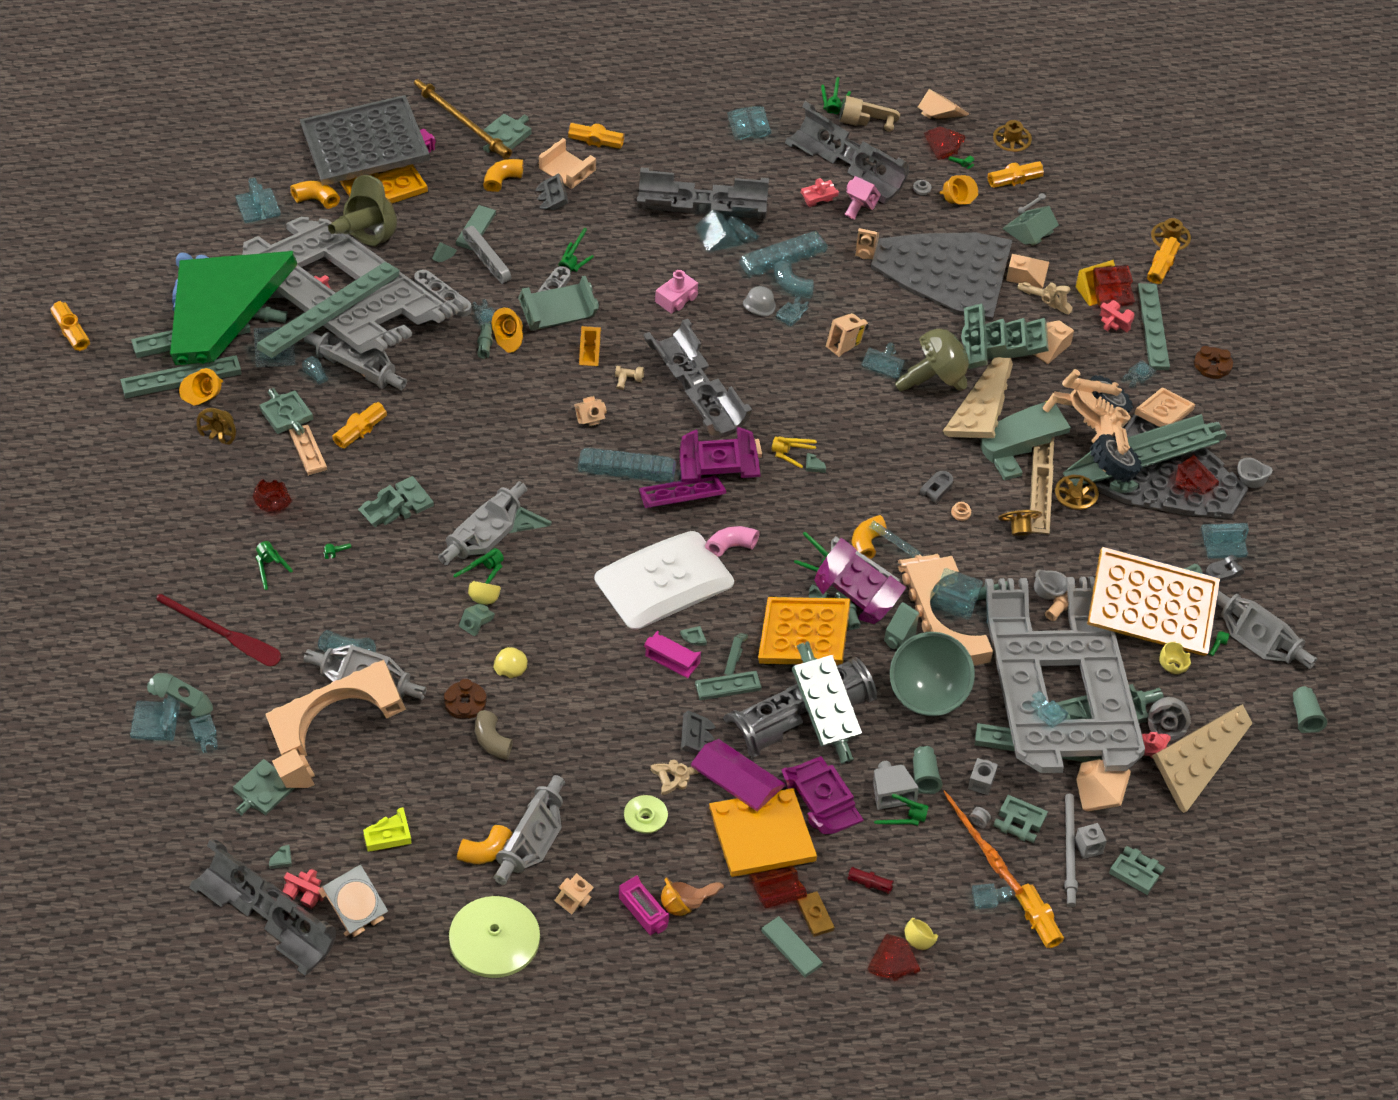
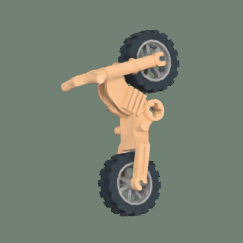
[1042,369,1142,482]

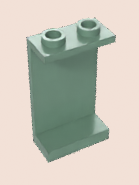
[518,276,599,331]

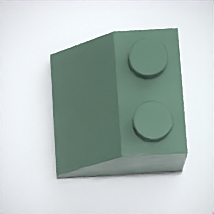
[1002,206,1059,245]

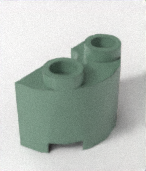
[358,485,405,527]

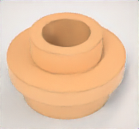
[951,502,971,521]

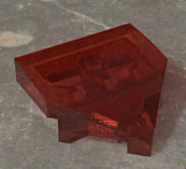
[924,127,966,160]
[1175,456,1219,494]
[868,934,921,982]

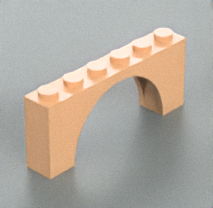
[902,556,993,665]
[266,660,406,756]

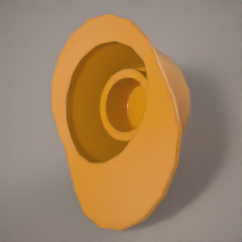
[940,175,978,204]
[491,307,523,353]
[179,368,223,406]

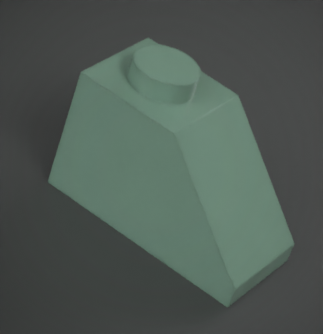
[884,602,919,650]

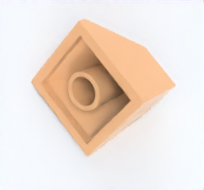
[918,89,969,119]
[1006,254,1049,289]
[1033,321,1074,364]
[1076,759,1131,812]

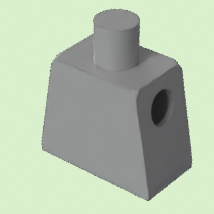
[873,761,918,810]

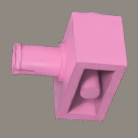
[844,176,881,220]
[655,270,698,314]

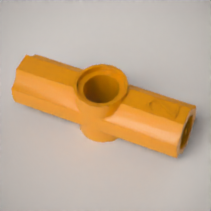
[568,123,625,149]
[987,161,1044,188]
[1147,237,1180,284]
[50,301,90,351]
[332,402,387,449]
[1015,884,1064,948]

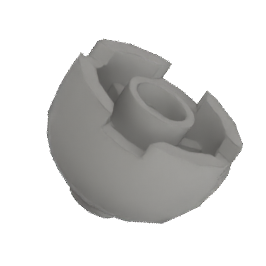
[1148,697,1191,740]

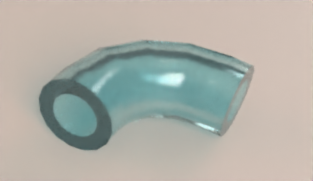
[774,261,814,298]
[318,630,376,658]

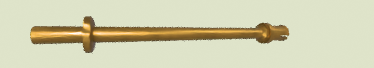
[414,79,512,159]

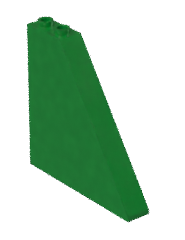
[170,251,297,365]

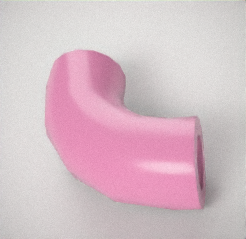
[705,526,759,557]

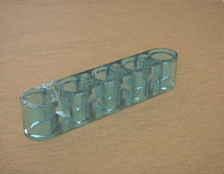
[739,231,828,278]
[577,448,677,483]

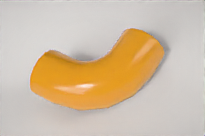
[483,159,523,192]
[290,181,340,209]
[851,515,887,559]
[457,825,513,864]

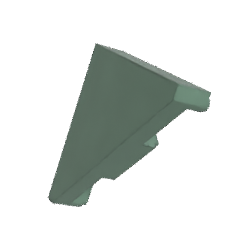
[509,507,552,533]
[724,633,748,675]

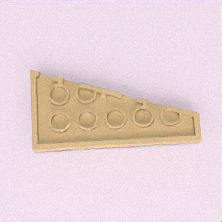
[943,357,1013,438]
[1152,704,1252,813]

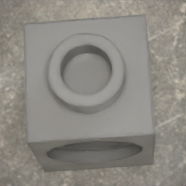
[968,758,998,795]
[1075,823,1107,859]

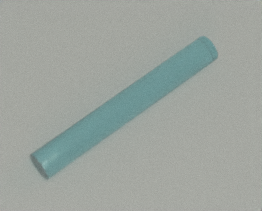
[869,520,924,558]

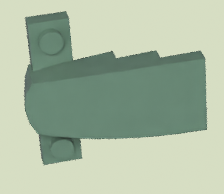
[961,303,1049,369]
[979,402,1071,481]

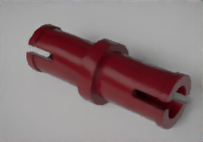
[847,867,894,894]

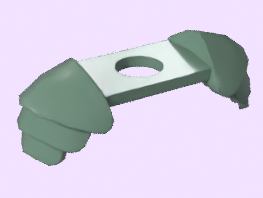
[147,673,213,722]

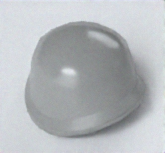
[743,286,776,317]
[1237,458,1273,488]
[1034,570,1067,600]

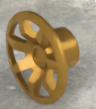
[993,120,1032,152]
[1151,218,1191,250]
[197,408,236,445]
[1055,475,1099,510]
[998,510,1042,536]

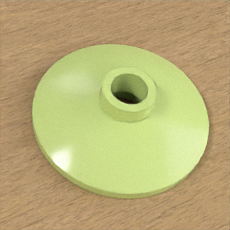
[624,795,668,833]

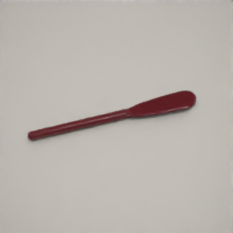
[156,594,281,666]

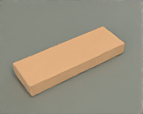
[289,425,327,475]

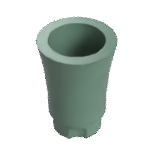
[1293,686,1327,733]
[913,746,943,794]

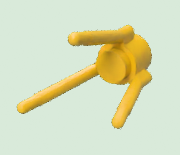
[772,436,817,468]

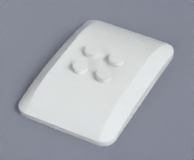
[594,531,734,629]

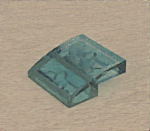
[727,106,772,140]

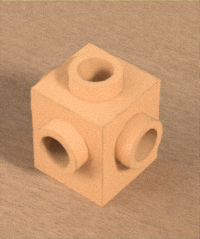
[574,396,606,426]
[554,873,594,915]

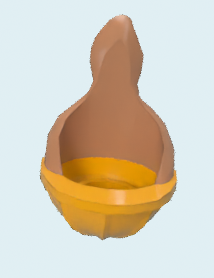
[661,877,724,916]

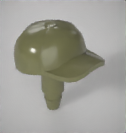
[328,175,397,247]
[895,328,969,392]

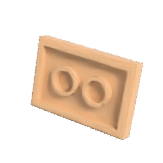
[1134,388,1195,427]

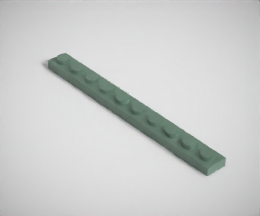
[257,262,400,358]

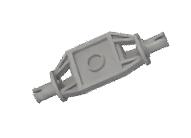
[304,332,407,390]
[438,481,527,565]
[1216,590,1317,669]
[304,644,427,700]
[493,775,565,885]

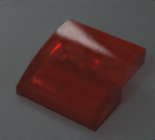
[1093,265,1135,308]
[749,865,807,908]

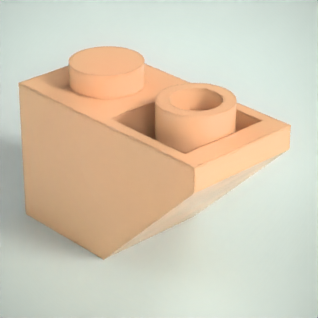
[855,228,879,260]
[272,749,315,788]

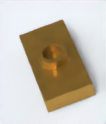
[796,891,835,937]

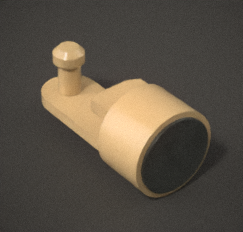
[839,96,900,132]

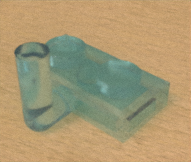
[862,342,905,380]

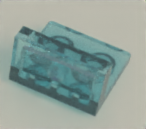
[130,695,180,741]

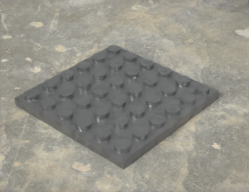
[300,95,430,186]

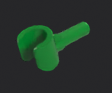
[948,156,974,169]
[324,543,351,559]
[1209,631,1229,656]

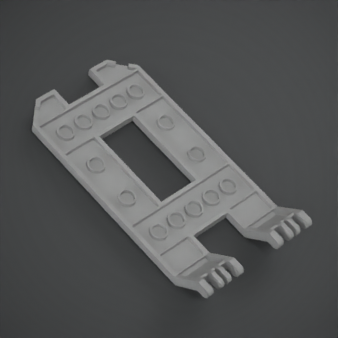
[242,217,468,353]
[985,576,1145,773]

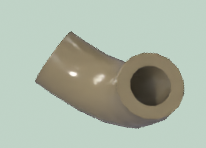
[474,710,513,760]

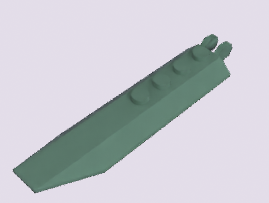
[1063,414,1227,486]

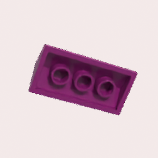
[639,475,726,508]
[691,739,785,811]

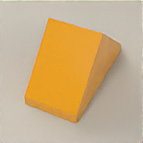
[579,326,601,366]

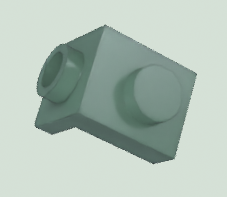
[459,604,495,636]

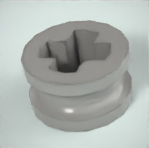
[969,807,991,828]

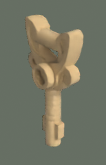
[1018,282,1073,315]
[651,760,700,795]

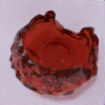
[253,479,292,512]

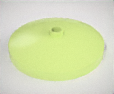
[449,896,540,978]

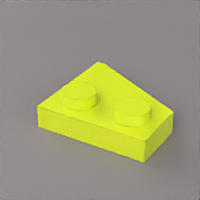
[363,808,412,852]

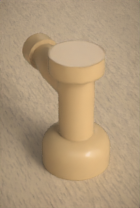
[615,366,644,390]

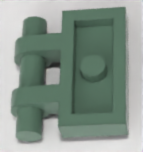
[395,476,434,519]
[993,795,1048,843]
[1109,846,1166,895]

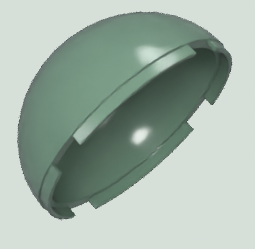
[890,632,975,716]

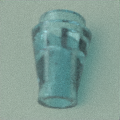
[302,356,328,385]

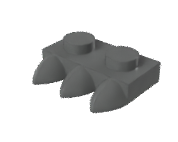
[535,173,569,211]
[681,710,715,756]

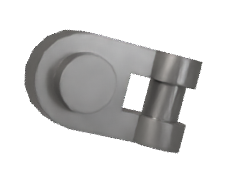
[920,471,953,504]
[1206,555,1244,582]

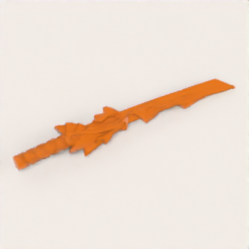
[944,791,1023,895]

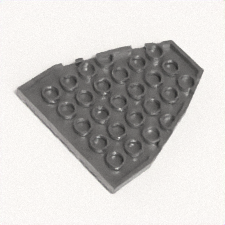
[871,232,1012,321]
[1089,414,1248,519]

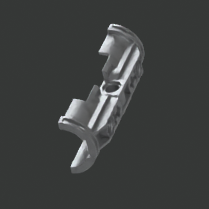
[785,101,909,204]
[637,168,769,219]
[644,319,752,437]
[723,656,877,758]
[189,839,336,975]

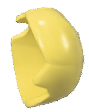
[468,581,501,605]
[1159,641,1191,674]
[494,647,528,678]
[904,918,938,950]

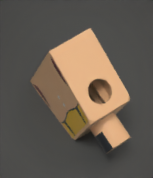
[826,313,869,357]

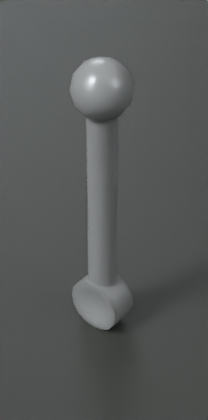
[1018,193,1046,214]

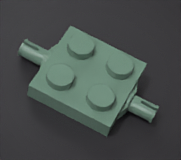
[483,114,532,153]
[259,388,313,435]
[233,759,295,816]

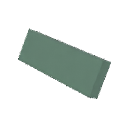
[456,205,496,250]
[695,671,761,700]
[761,916,823,977]

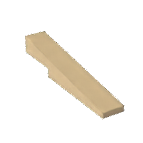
[1030,437,1054,535]

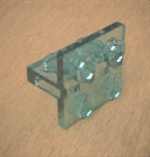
[235,178,281,223]
[1201,523,1249,558]
[932,568,983,620]

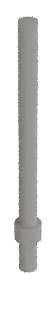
[1064,794,1078,907]

